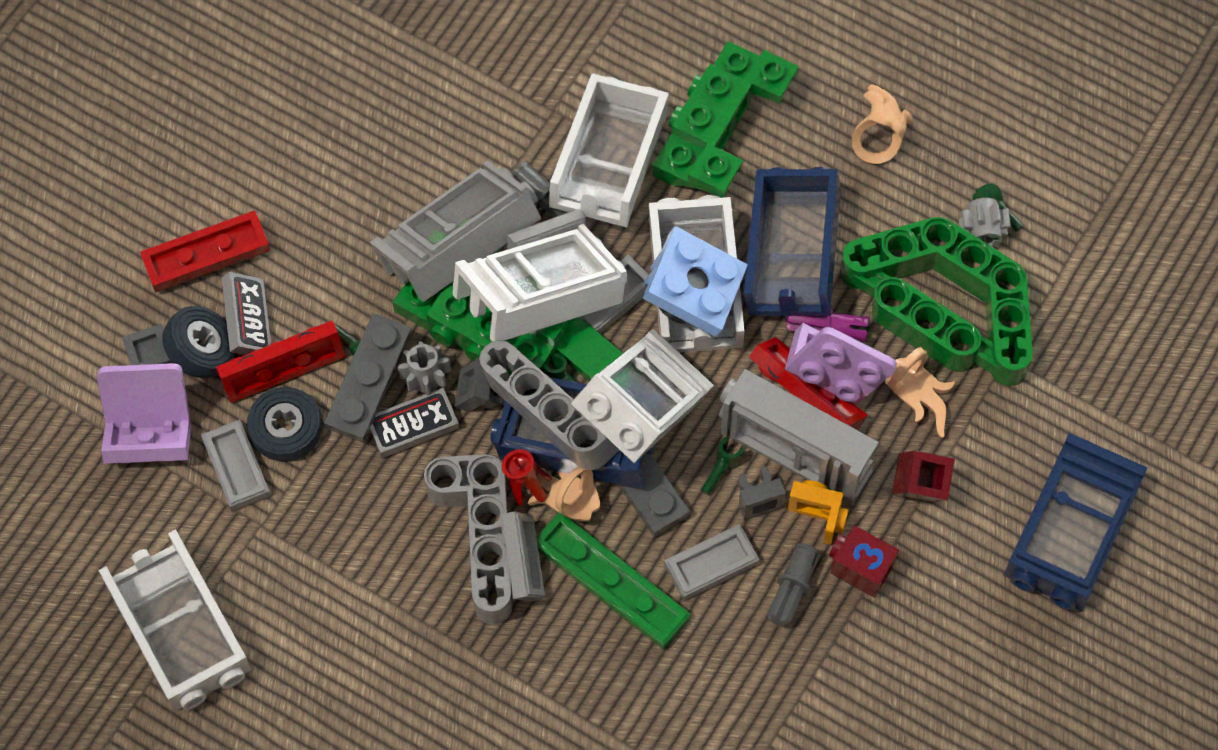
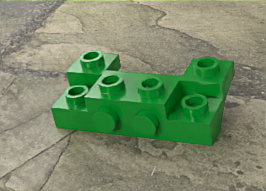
[652,41,799,198]
[392,231,572,376]

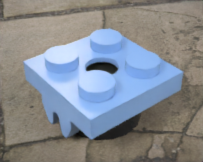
[643,226,748,337]

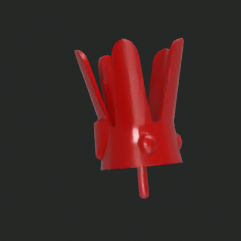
[501,449,552,506]

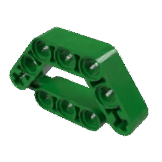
[840,217,1033,386]

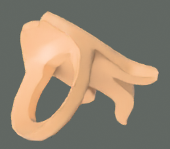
[852,84,913,164]
[885,347,955,438]
[528,467,601,522]

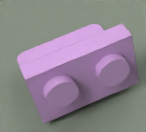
[785,323,897,405]
[97,364,192,464]

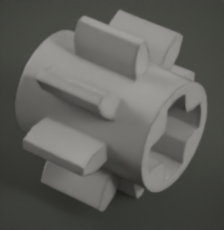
[959,198,1011,247]
[398,342,451,395]

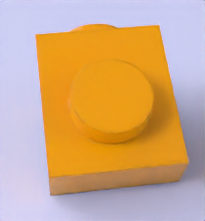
[788,480,849,545]

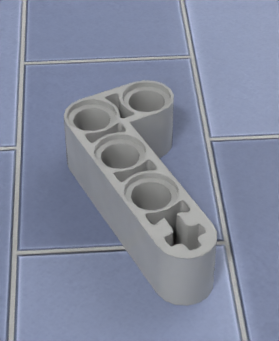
[479,341,633,470]
[424,454,513,625]

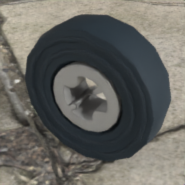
[162,306,235,379]
[247,387,323,462]

